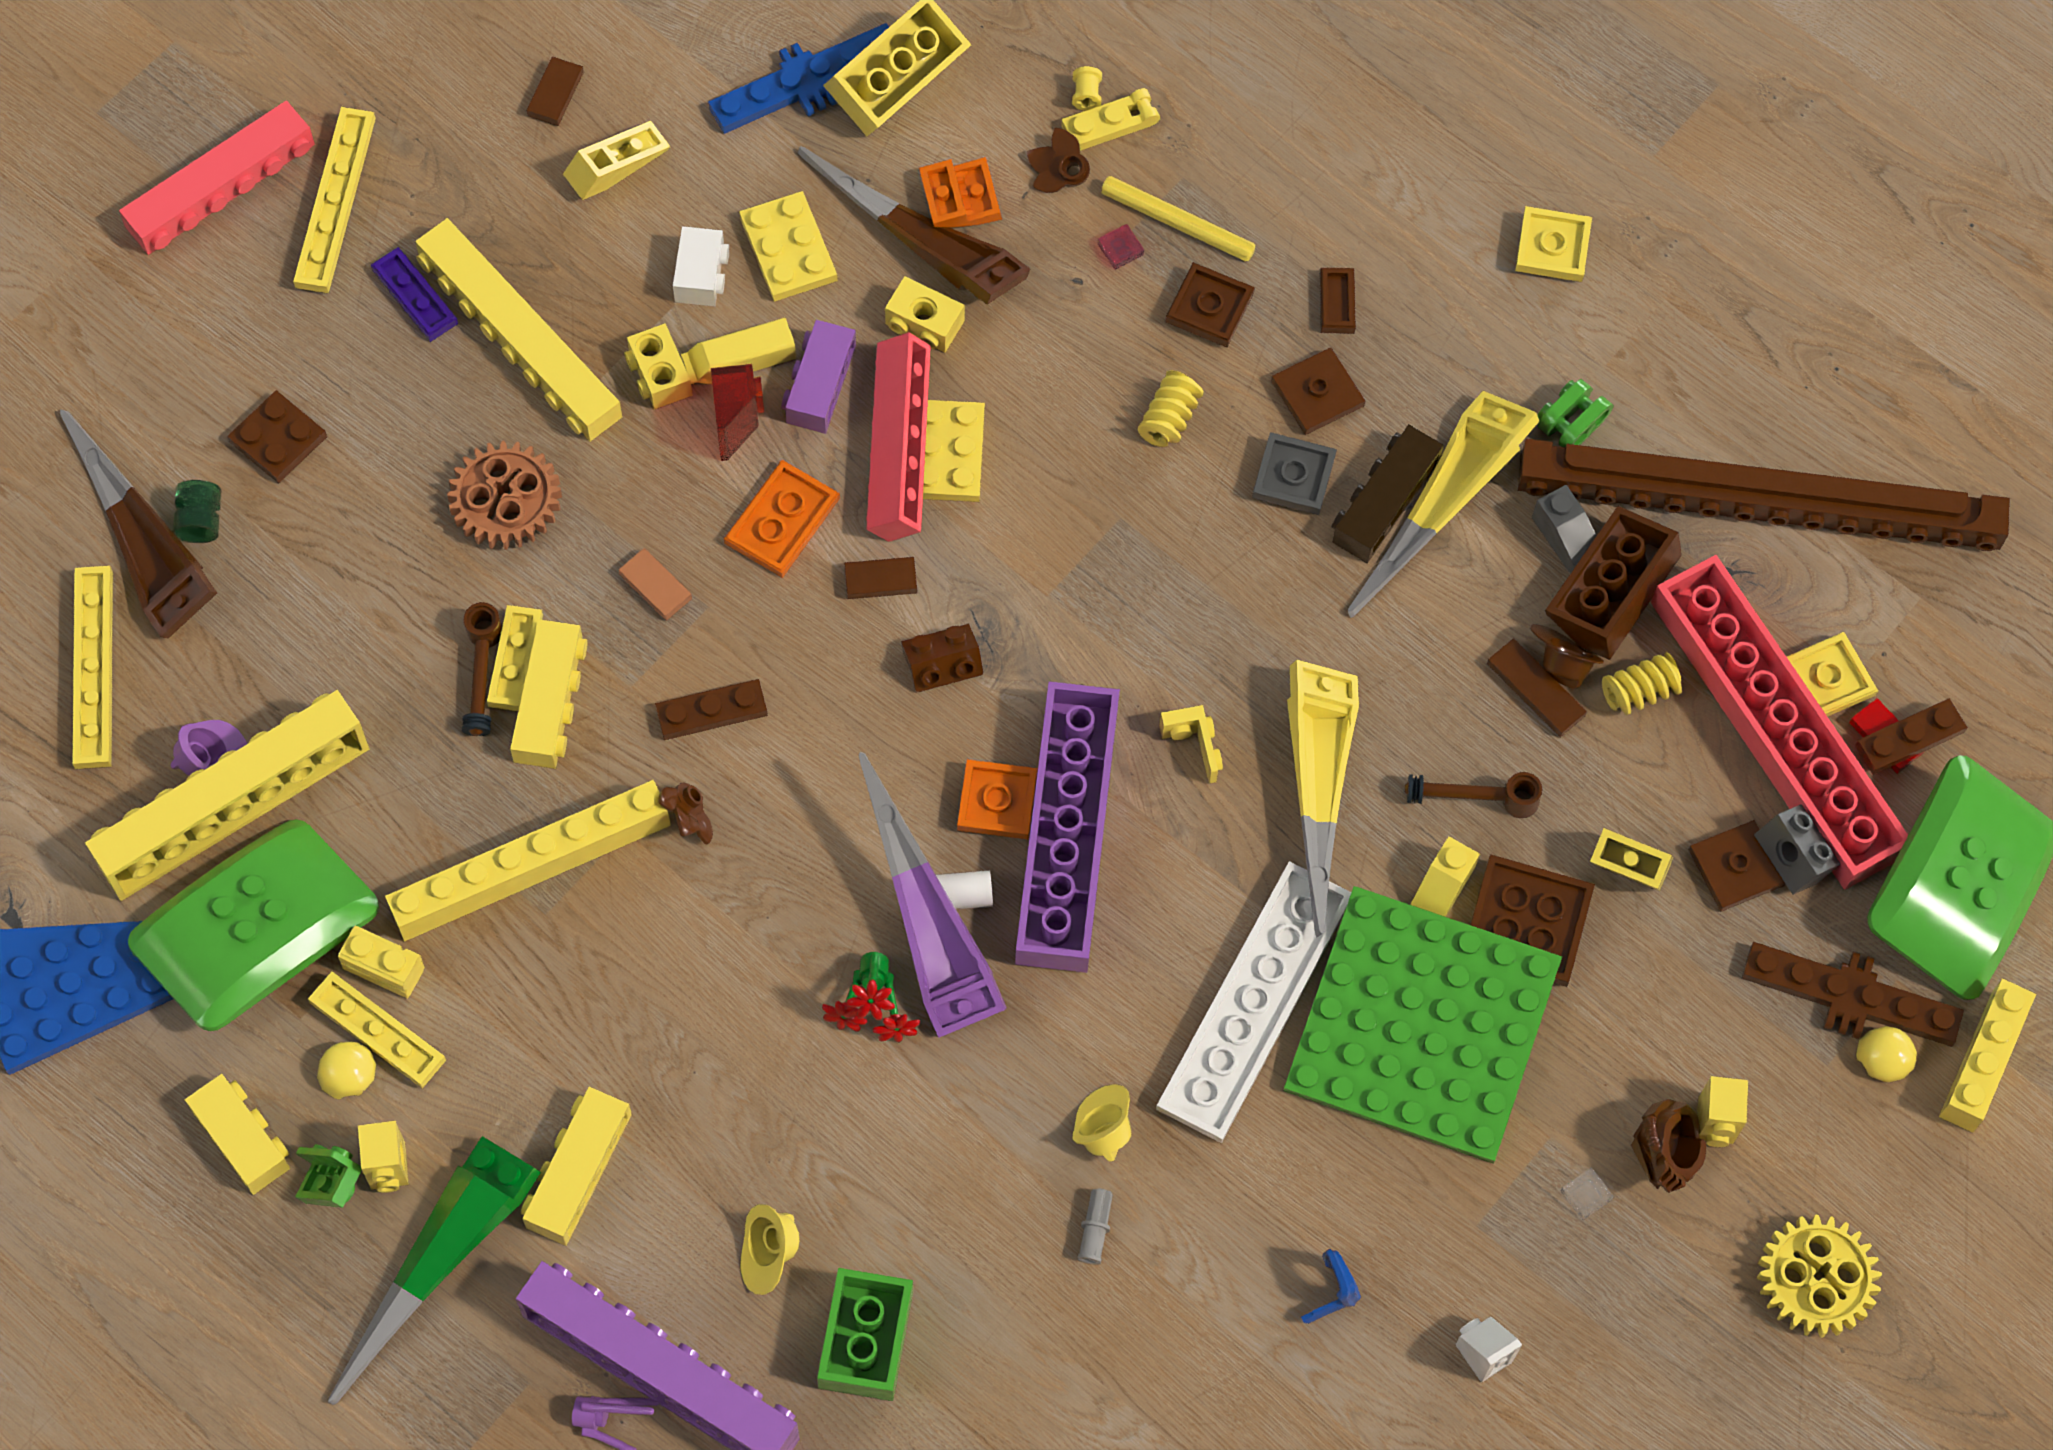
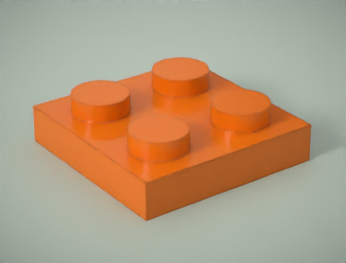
[957,759,1038,840]

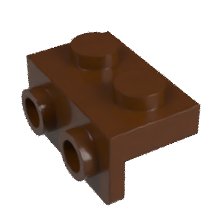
[901,623,984,692]

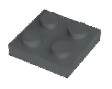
[1252,432,1337,515]

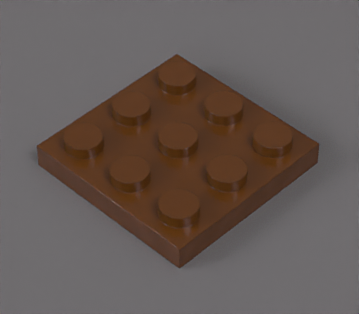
[1470,854,1595,987]

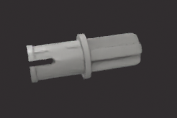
[1077,1188,1113,1265]

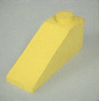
[563,121,670,200]

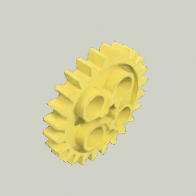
[1757,1215,1882,1338]

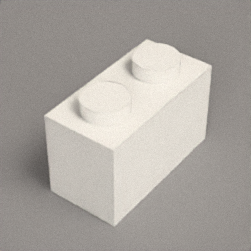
[673,227,729,307]

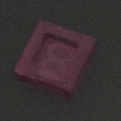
[1098,224,1144,270]

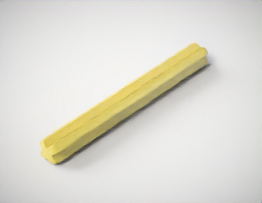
[1102,176,1255,261]

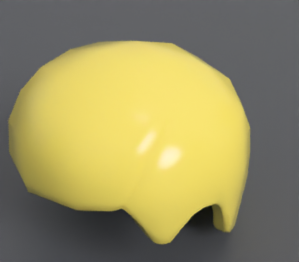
[1856,1026,1917,1083]
[317,1042,376,1099]

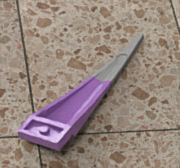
[859,752,1007,1038]

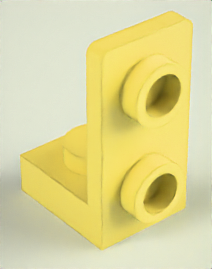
[1159,705,1223,783]

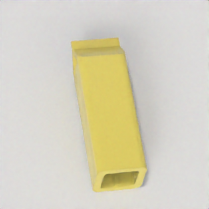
[681,318,796,385]

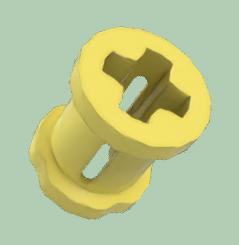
[1072,66,1102,111]

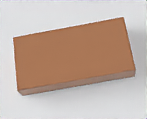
[618,548,692,621]

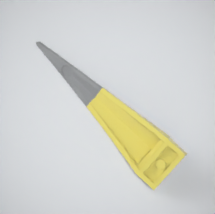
[1348,391,1539,618]
[1287,660,1359,938]

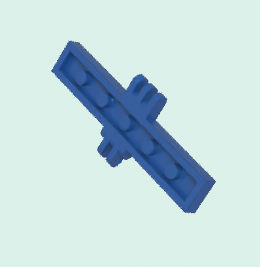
[708,23,889,134]

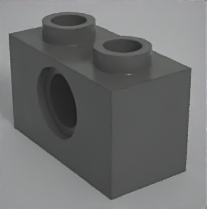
[1754,804,1841,895]

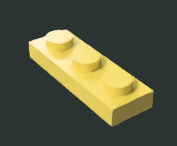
[487,605,543,711]

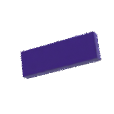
[371,247,458,342]

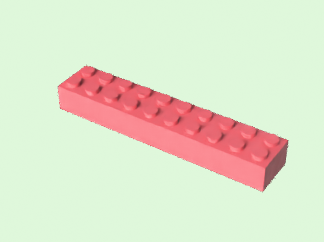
[1650,555,1908,890]

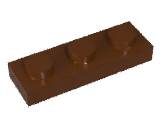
[655,679,768,741]
[1855,698,1968,775]

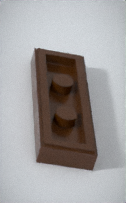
[1487,638,1587,738]

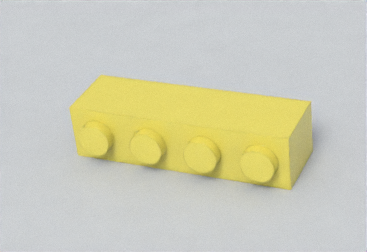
[510,619,587,769]
[1939,979,2036,1133]
[521,1087,632,1246]

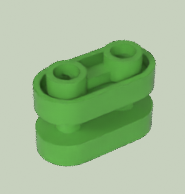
[1537,379,1614,447]

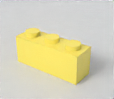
[184,1074,290,1195]

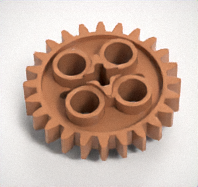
[447,441,562,550]

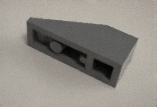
[1532,485,1597,574]

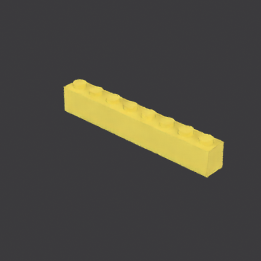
[415,218,622,442]
[385,780,671,942]

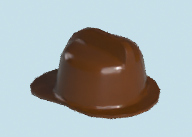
[1530,624,1604,689]

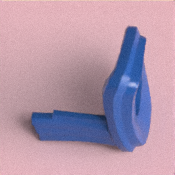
[1301,1249,1361,1324]

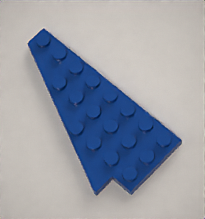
[0,921,173,1075]

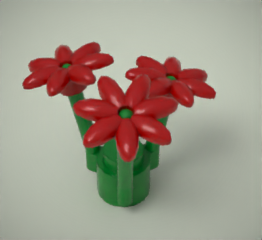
[822,952,920,1043]

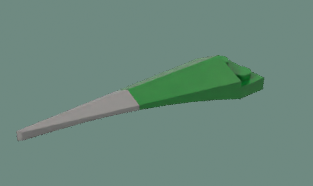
[328,1136,541,1405]

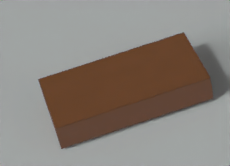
[526,56,584,126]
[1319,268,1356,334]
[844,557,917,599]

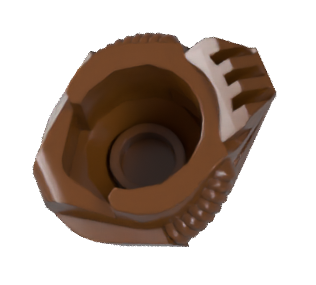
[1631,1099,1706,1193]

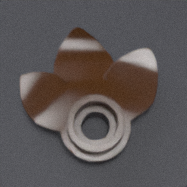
[1027,128,1090,193]
[658,782,713,845]

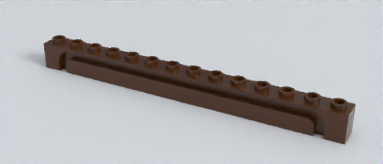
[1517,439,2010,551]

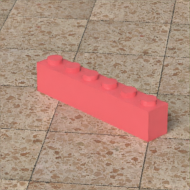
[119,100,315,255]
[866,332,931,542]

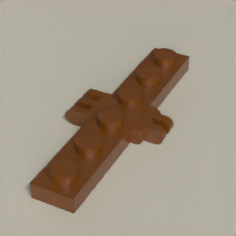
[1741,941,1964,1047]

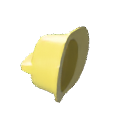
[1072,1084,1131,1162]
[740,1204,800,1295]

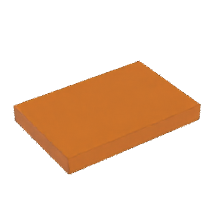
[724,460,840,578]

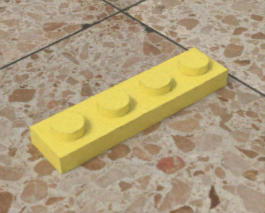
[308,972,446,1089]

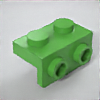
[295,1144,362,1208]

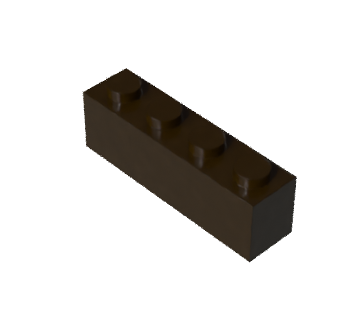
[1331,424,1444,564]

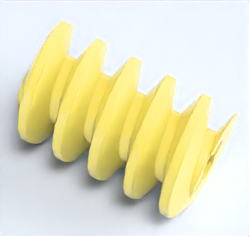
[1138,370,1204,447]
[1602,652,1682,715]

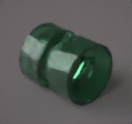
[172,480,222,543]

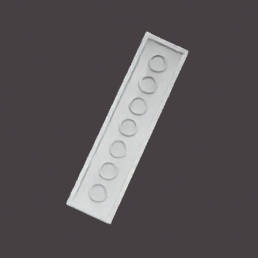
[1156,861,1351,1143]

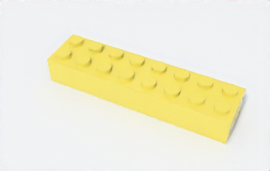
[85,690,370,901]

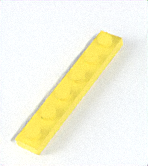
[293,107,376,293]
[72,566,113,769]

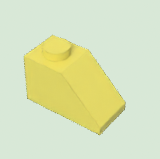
[1410,836,1480,917]

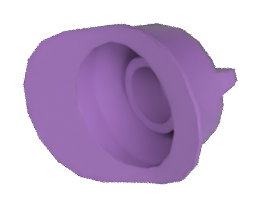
[170,720,247,776]

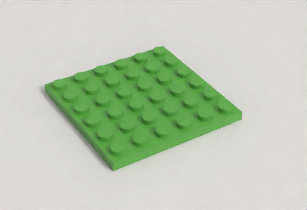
[1283,886,1562,1164]

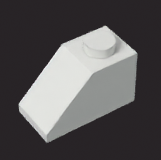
[1456,1316,1522,1383]

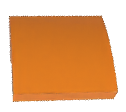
[919,157,1002,228]

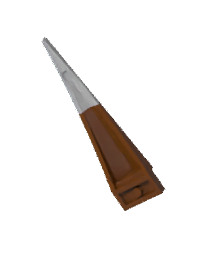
[798,146,1030,305]
[60,409,217,639]

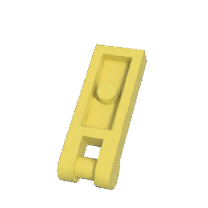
[1061,88,1160,151]

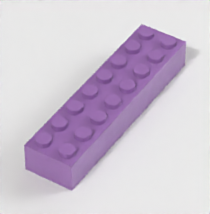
[1015,682,1120,973]
[516,1261,800,1450]

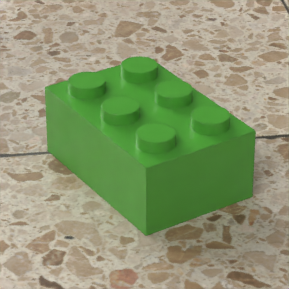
[817,1268,913,1401]

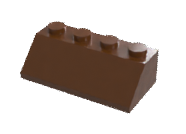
[1545,506,1682,660]

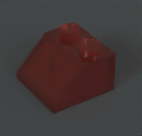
[711,364,764,461]

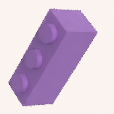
[781,320,856,434]

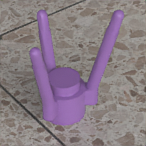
[572,1396,659,1450]

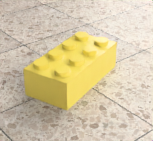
[823,0,971,136]

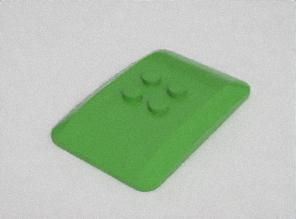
[1867,755,2053,1000]
[128,819,379,1031]

